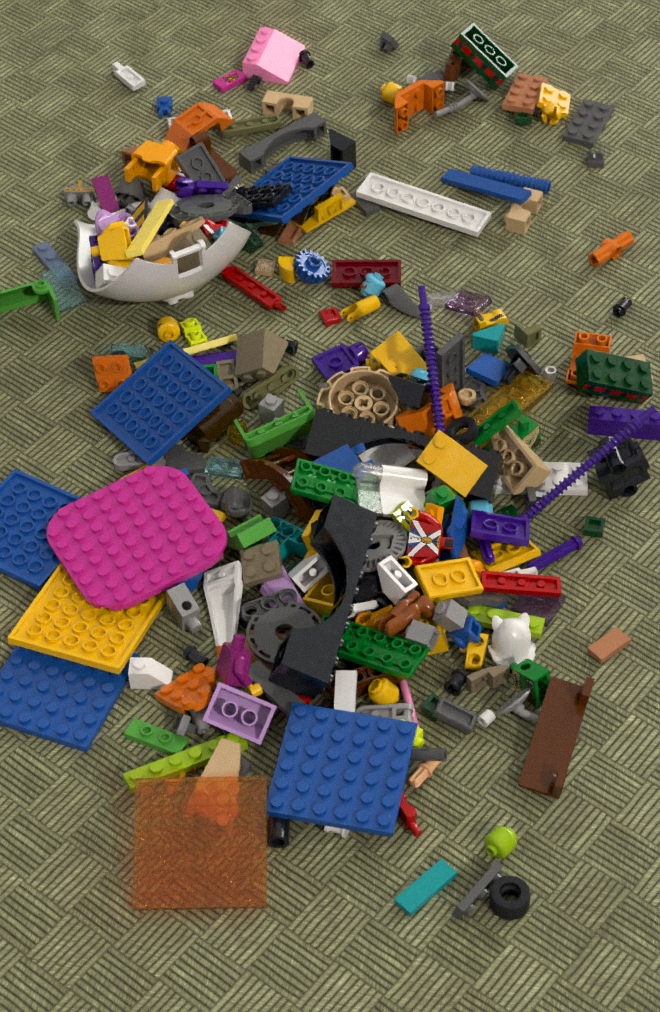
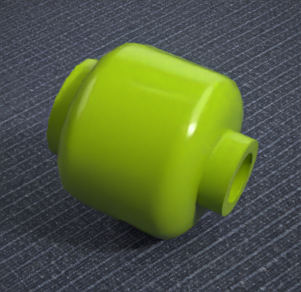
[484,826,517,859]

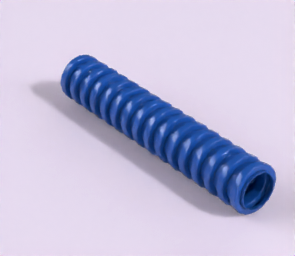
[469,164,551,195]

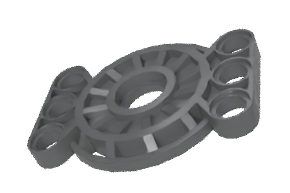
[165,192,252,228]
[242,588,322,665]

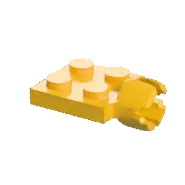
[536,83,571,125]

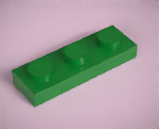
[473,399,523,446]

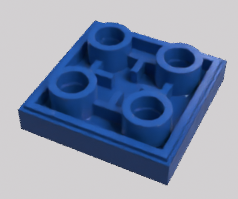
[466,353,509,387]

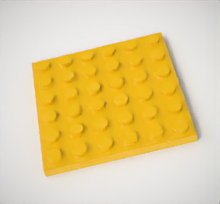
[7,563,166,675]

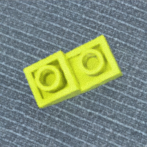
[179,318,208,347]

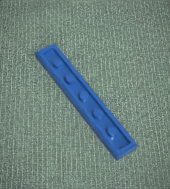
[441,168,532,204]

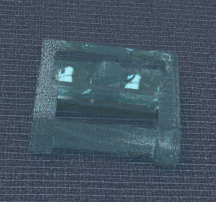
[110,342,152,359]

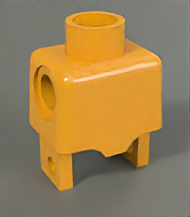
[124,140,179,192]

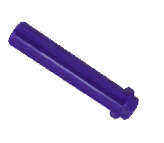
[527,536,583,570]
[477,539,495,565]

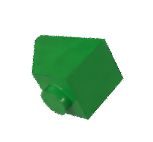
[423,485,466,516]

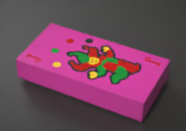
[213,69,247,93]

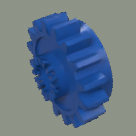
[293,249,330,284]

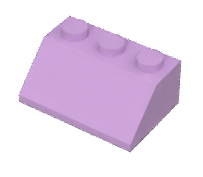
[202,682,277,745]

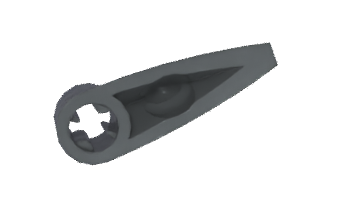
[380,283,422,319]

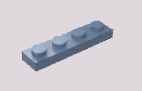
[32,241,79,289]

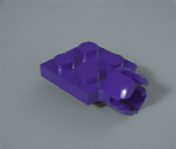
[174,178,228,198]
[311,342,369,382]

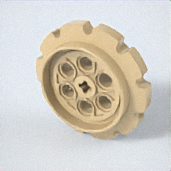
[316,366,410,428]

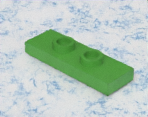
[124,718,190,755]

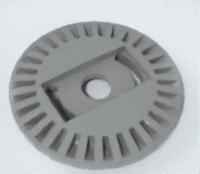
[361,520,408,572]

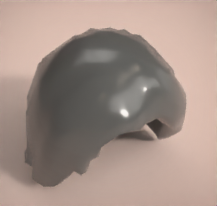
[115,177,145,201]

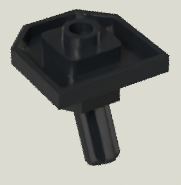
[502,344,542,385]

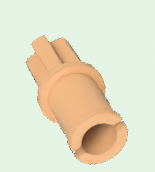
[408,761,442,788]

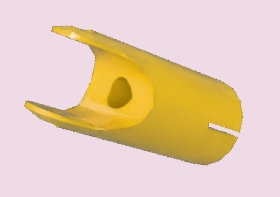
[340,294,381,322]

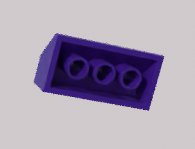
[587,405,660,441]

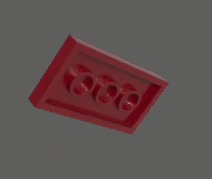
[332,260,401,288]

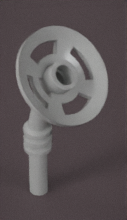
[433,78,490,118]
[496,688,582,732]

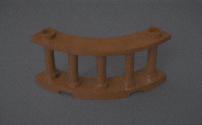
[240,447,315,522]

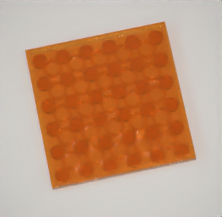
[132,776,267,911]

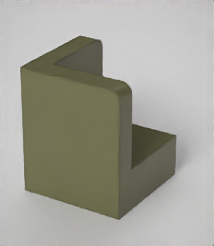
[514,323,542,348]

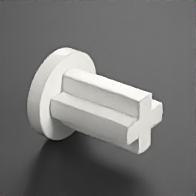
[87,201,101,220]

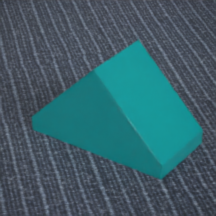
[471,323,505,354]

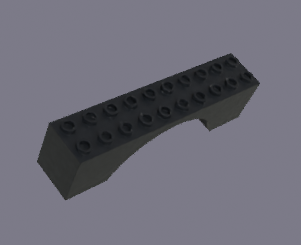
[304,408,504,504]
[268,495,378,700]

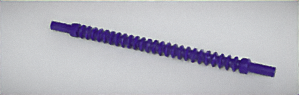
[418,286,446,434]
[518,405,657,519]

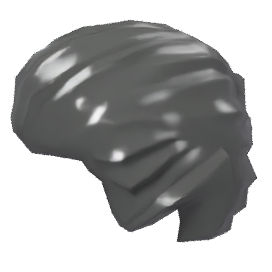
[221,486,253,519]

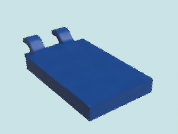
[311,442,375,503]

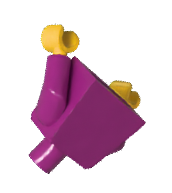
[215,634,263,697]

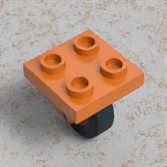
[92,351,132,392]

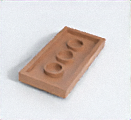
[502,73,548,115]

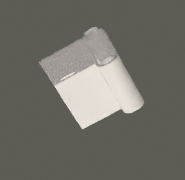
[352,462,428,517]

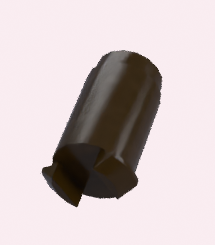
[181,393,244,453]

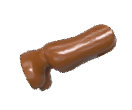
[375,590,435,637]

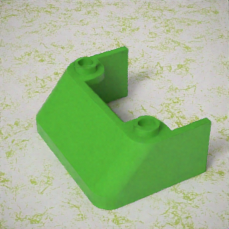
[0,280,60,321]
[233,389,315,458]

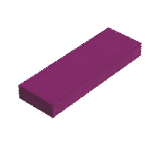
[91,174,120,213]

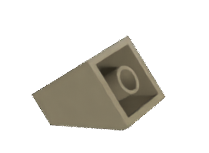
[166,228,212,274]
[235,328,288,383]

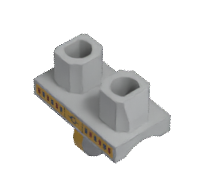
[64,180,96,207]

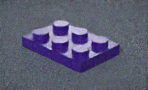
[470,509,530,547]

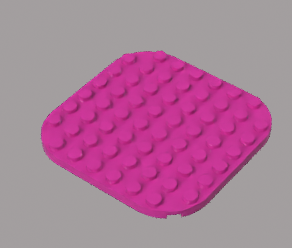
[46,466,228,611]

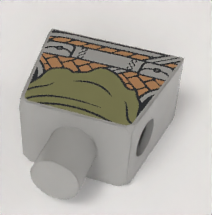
[166,582,202,633]

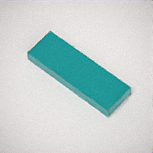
[394,859,457,917]

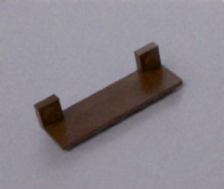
[518,677,595,799]

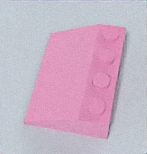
[242,27,305,85]

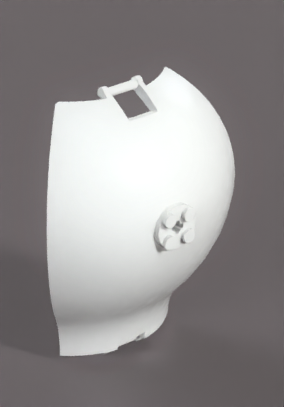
[74,187,252,305]

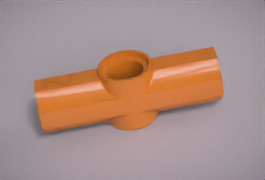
[588,231,634,267]

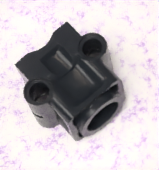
[587,436,651,500]

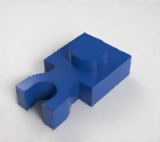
[156,96,173,119]

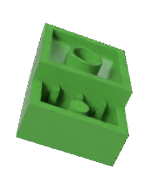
[226,514,277,550]

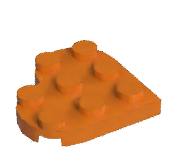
[154,663,219,714]

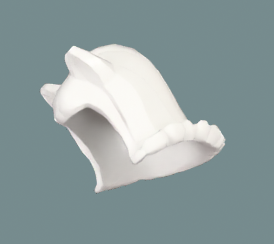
[488,613,536,666]

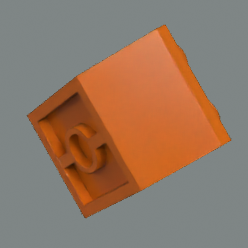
[395,80,444,134]
[164,102,234,152]
[565,331,612,385]
[394,383,463,449]

